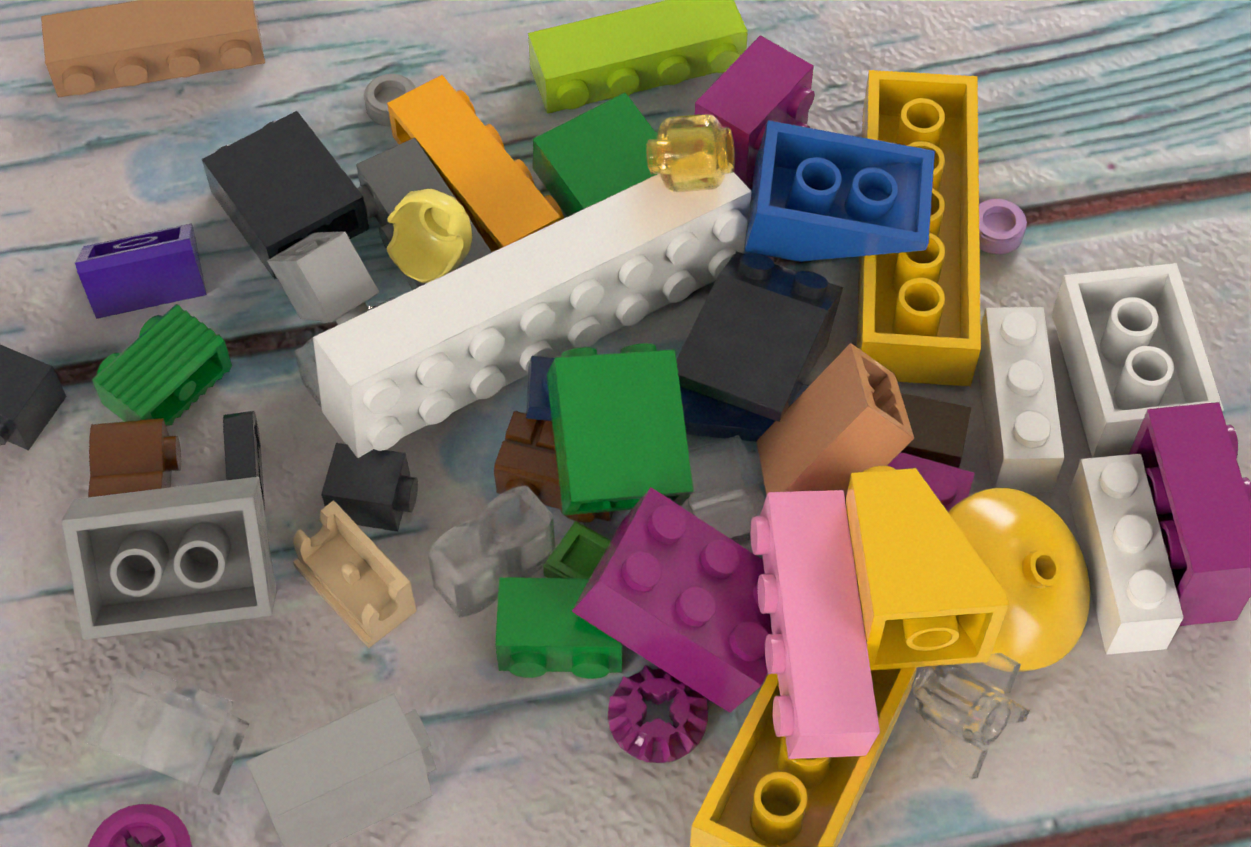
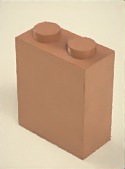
[757,343,914,501]

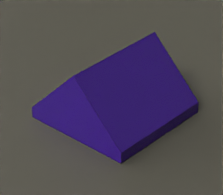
[75,223,207,319]

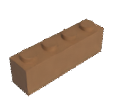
[41,0,265,98]

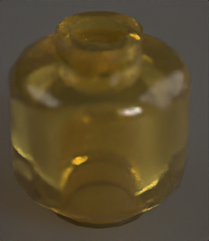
[647,114,735,193]

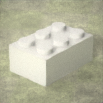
[1052,263,1224,458]

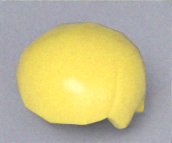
[387,189,472,283]

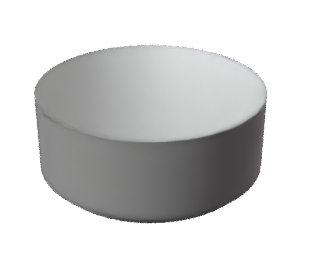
[364,74,415,127]

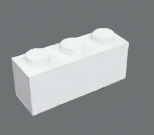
[978,307,1065,493]
[1068,454,1184,655]

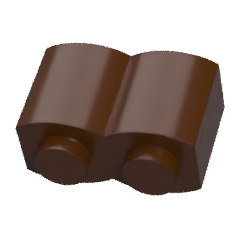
[88,418,182,498]

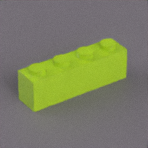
[528,0,748,114]

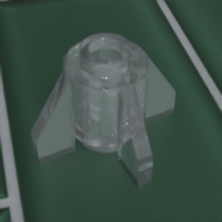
[913,653,1030,780]

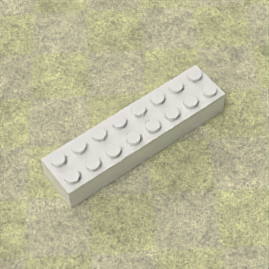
[313,149,752,458]

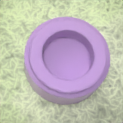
[979,199,1027,254]

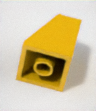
[845,466,1009,671]

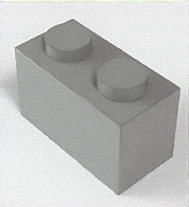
[267,232,380,325]

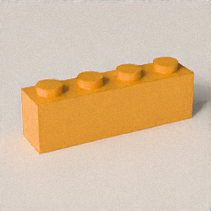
[387,75,564,252]

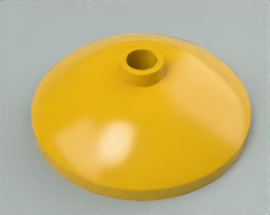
[948,488,1090,672]

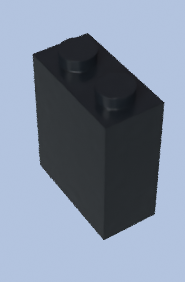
[202,111,369,280]

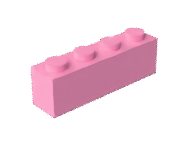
[750,490,880,759]

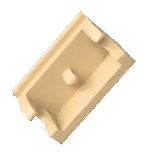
[293,500,417,648]

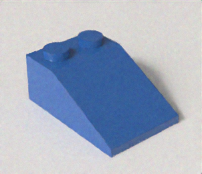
[744,120,935,261]

